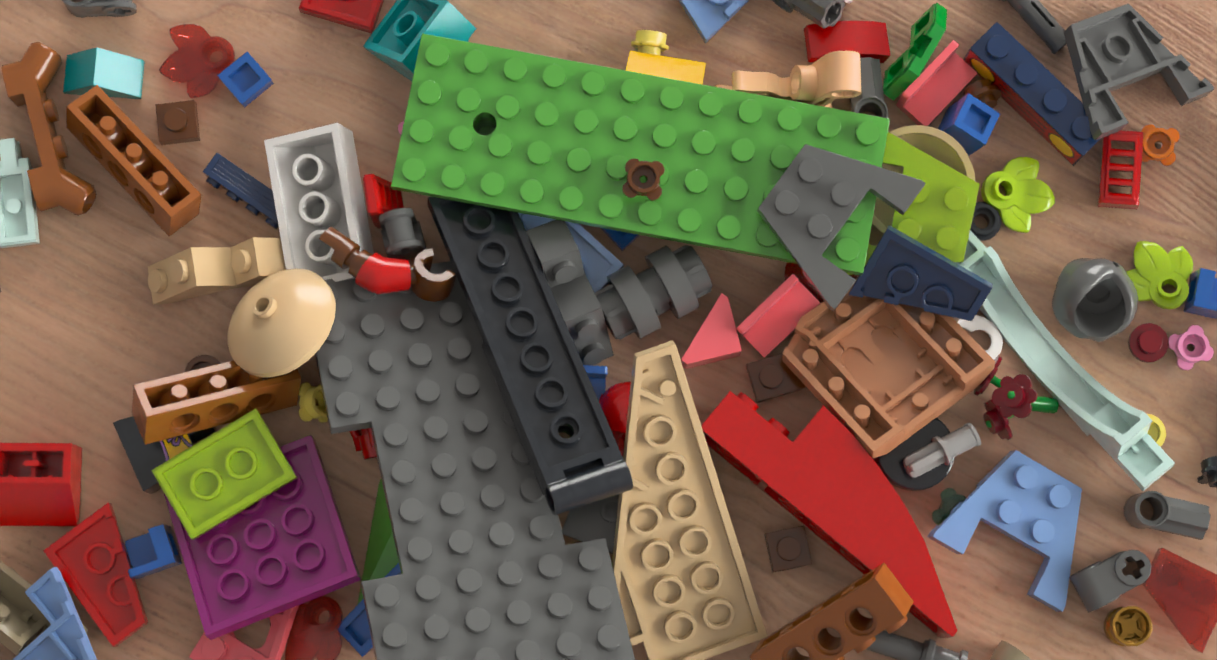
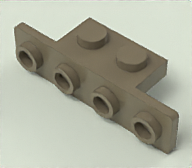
[0,561,88,655]

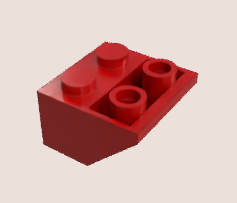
[0,443,82,527]

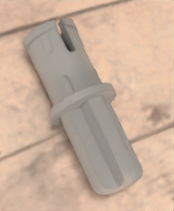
[903,423,981,478]

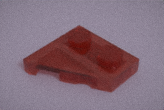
[1142,548,1217,653]

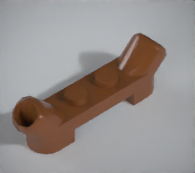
[1,42,97,216]

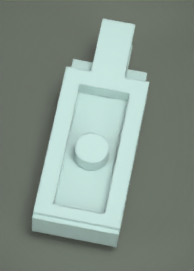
[0,138,40,248]

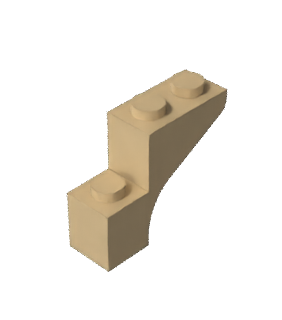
[148,237,286,304]

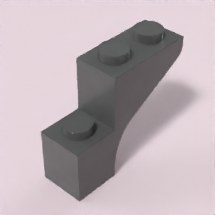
[526,220,614,365]

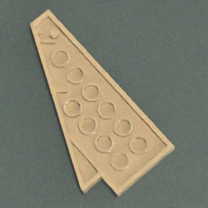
[612,340,768,660]

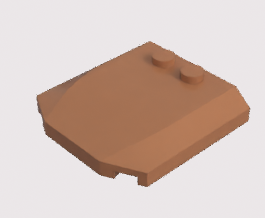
[782,277,995,458]

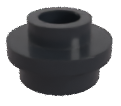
[970,202,1001,241]

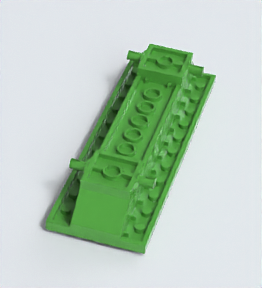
[391,33,890,276]

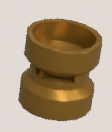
[1104,606,1152,646]

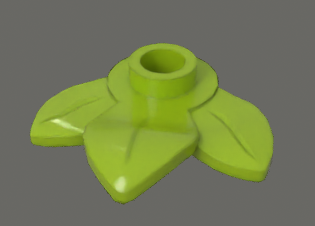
[981,157,1055,233]
[1126,241,1193,309]

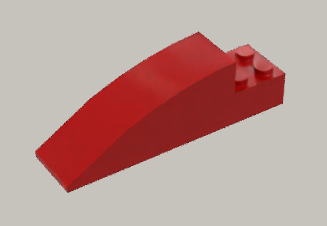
[701,391,957,638]

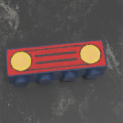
[963,22,1101,166]

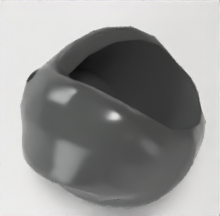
[1052,258,1138,342]

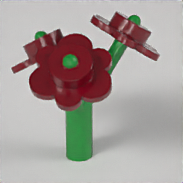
[974,355,1059,440]

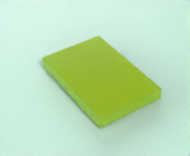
[151,409,298,540]

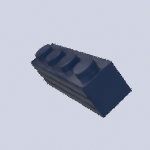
[203,153,279,230]

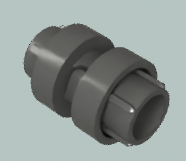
[595,245,713,340]

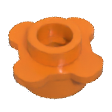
[1141,124,1180,166]

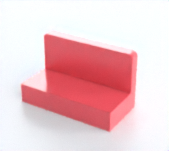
[896,40,978,126]
[736,274,821,358]

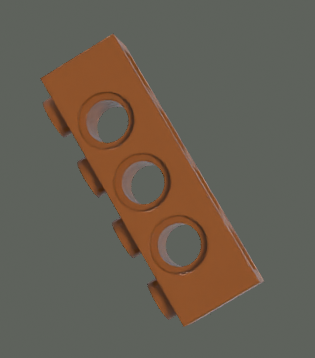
[66,85,201,237]
[132,360,301,445]
[750,563,914,660]

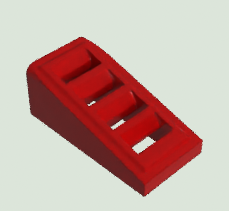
[1098,130,1143,210]
[363,174,404,229]

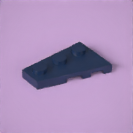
[848,225,993,321]

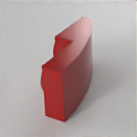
[804,20,891,63]

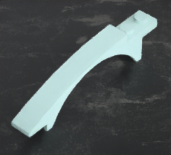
[955,230,1175,491]

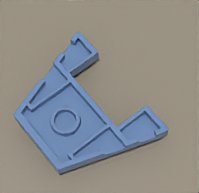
[928,450,1082,612]
[12,567,97,660]

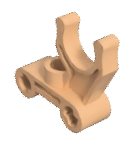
[714,51,861,108]

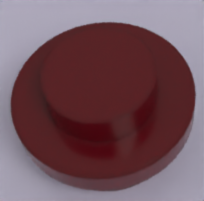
[1128,323,1169,363]

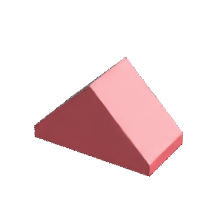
[681,293,742,369]

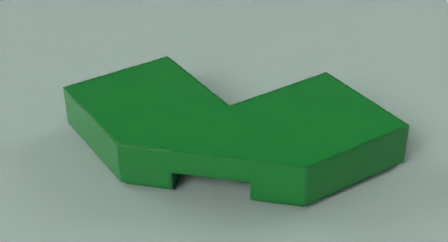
[883,3,947,101]

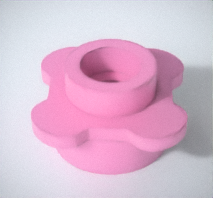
[1168,325,1214,370]

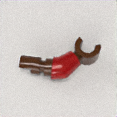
[319,226,456,302]

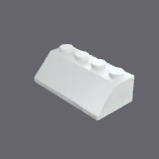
[264,123,374,282]

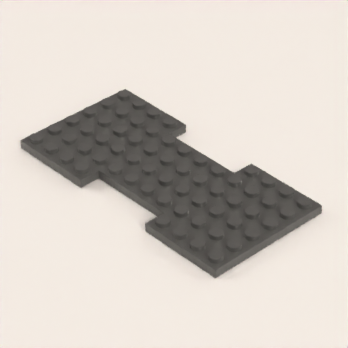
[315,261,635,660]

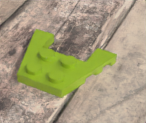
[847,132,980,275]

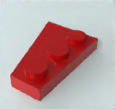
[43,502,148,647]

